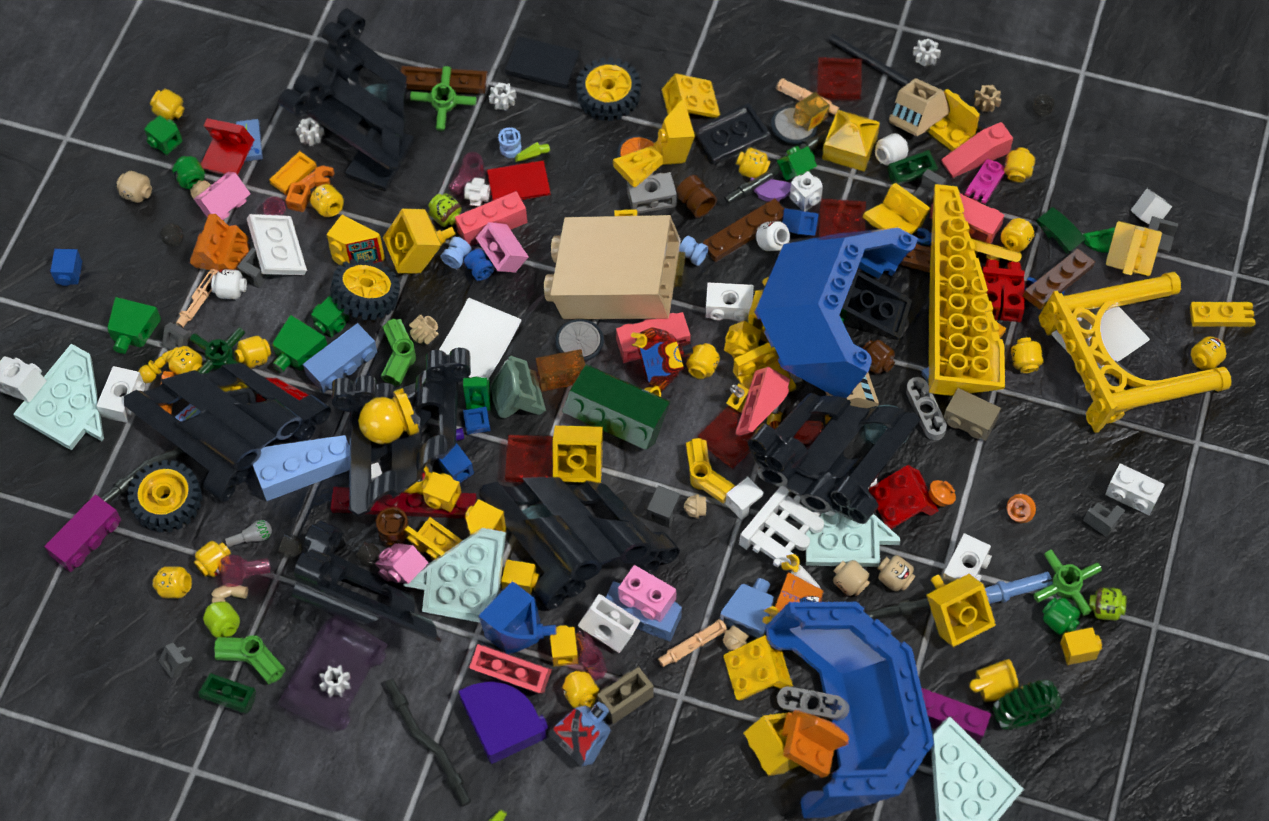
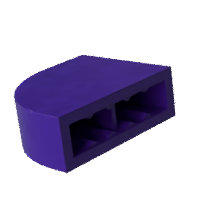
[459,682,548,764]

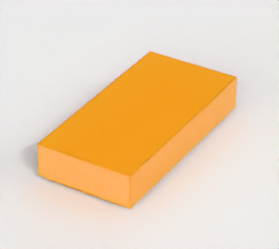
[269,151,317,195]

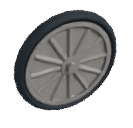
[771,106,817,144]
[555,319,604,362]

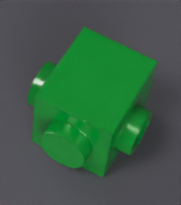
[144,115,182,155]
[777,146,817,181]
[311,296,350,338]

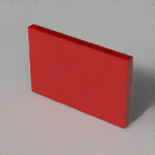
[487,160,550,201]

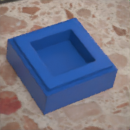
[463,407,490,435]

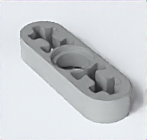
[906,377,947,440]
[777,687,849,720]

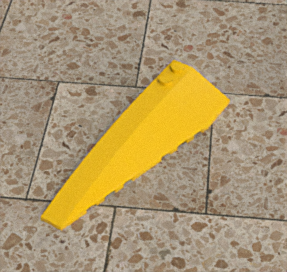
[929,184,1005,396]

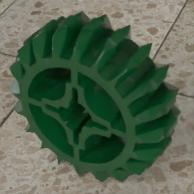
[993,680,1062,730]

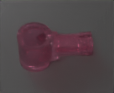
[448,152,485,196]
[221,555,270,587]
[575,630,607,680]

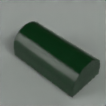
[888,150,938,185]
[199,673,256,714]

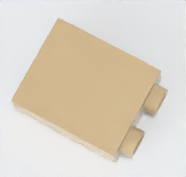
[544,215,681,319]

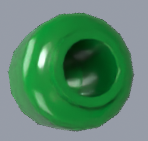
[172,156,205,189]
[1042,598,1080,634]

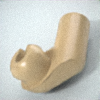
[211,583,248,603]

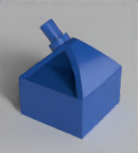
[478,581,557,654]

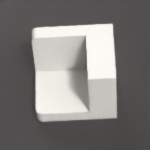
[1131,189,1172,224]
[726,477,763,520]

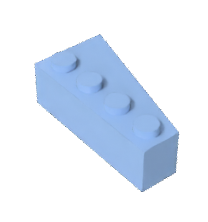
[253,435,350,501]

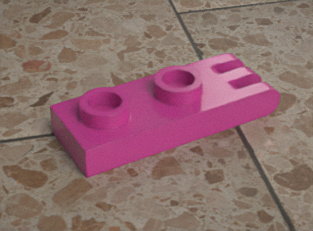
[965,158,1005,204]

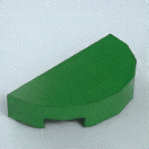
[1083,227,1116,253]

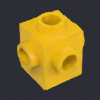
[724,321,761,358]

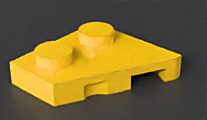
[613,146,663,188]

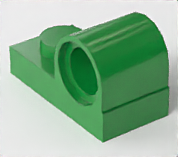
[463,376,490,411]

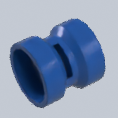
[464,249,495,281]

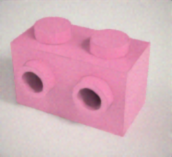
[194,172,251,220]
[476,222,528,272]
[375,544,428,584]
[618,565,676,622]

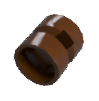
[676,175,717,218]
[376,507,409,548]

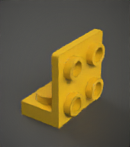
[662,74,720,118]
[926,89,980,152]
[863,183,931,234]
[733,342,796,393]
[724,635,793,701]

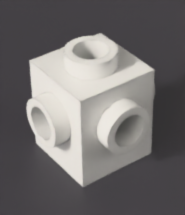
[790,171,823,211]

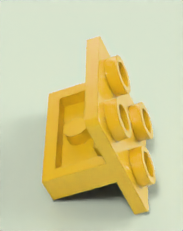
[1106,221,1162,276]

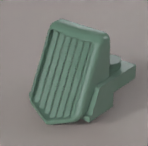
[491,356,546,419]

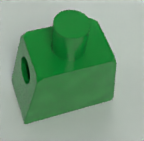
[108,297,161,354]
[272,315,328,373]

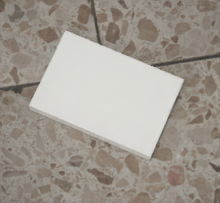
[247,214,307,275]

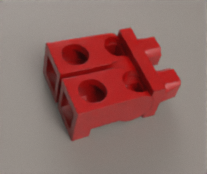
[982,259,1025,322]

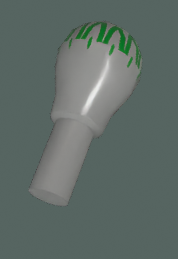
[225,520,272,548]

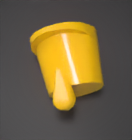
[970,659,1019,702]

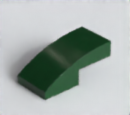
[1035,207,1086,254]

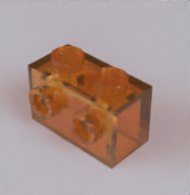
[536,349,585,391]

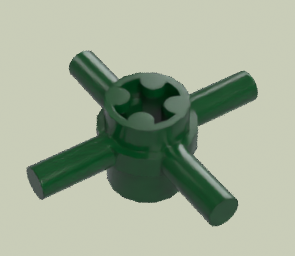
[190,327,245,374]

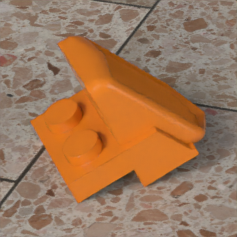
[190,214,251,271]
[782,710,849,778]

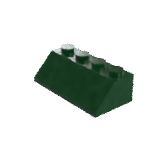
[562,364,671,450]

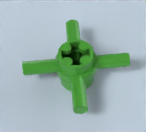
[410,66,477,131]
[1034,550,1102,616]

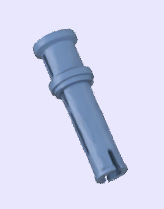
[985,571,1052,604]

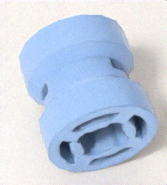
[499,128,522,158]
[678,236,708,266]
[441,237,471,269]

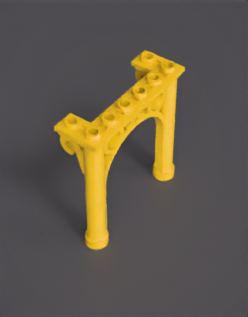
[1039,272,1231,433]

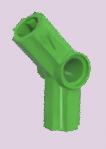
[381,319,416,386]
[214,635,285,684]

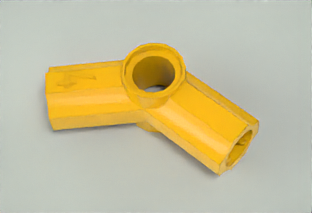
[686,438,735,504]

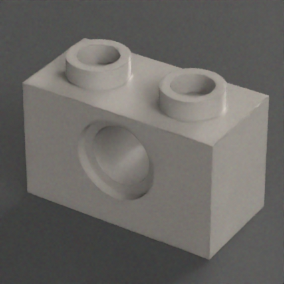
[627,172,677,214]

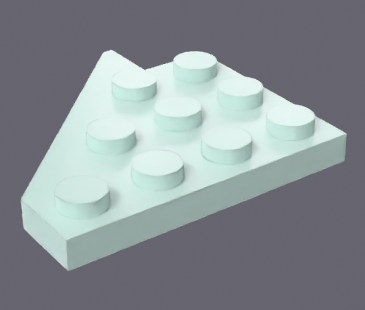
[404,528,506,623]
[931,717,1023,821]

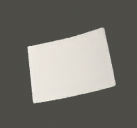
[439,298,521,380]
[1051,306,1149,370]

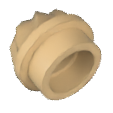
[191,180,211,198]
[684,494,706,518]
[723,625,748,650]

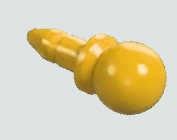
[138,350,172,383]

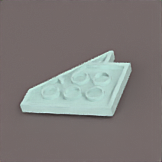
[14,344,104,450]
[805,506,900,567]

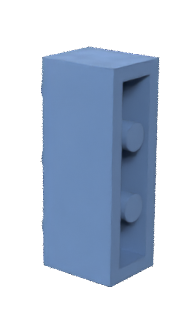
[303,323,377,393]
[606,581,682,642]

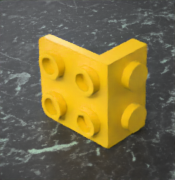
[404,517,463,561]

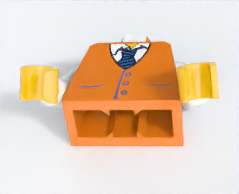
[762,554,823,624]

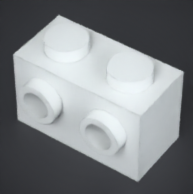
[1105,463,1165,516]

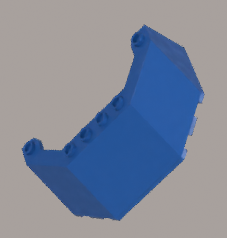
[754,227,918,398]
[765,602,934,818]

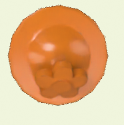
[929,480,956,507]
[1007,494,1036,523]

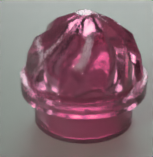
[263,196,286,216]

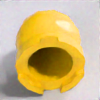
[358,388,419,444]

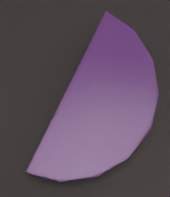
[751,177,791,202]

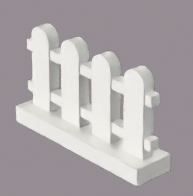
[739,486,836,568]

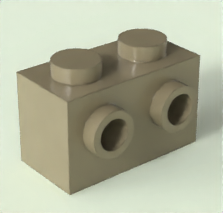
[944,388,1001,441]
[597,667,654,724]

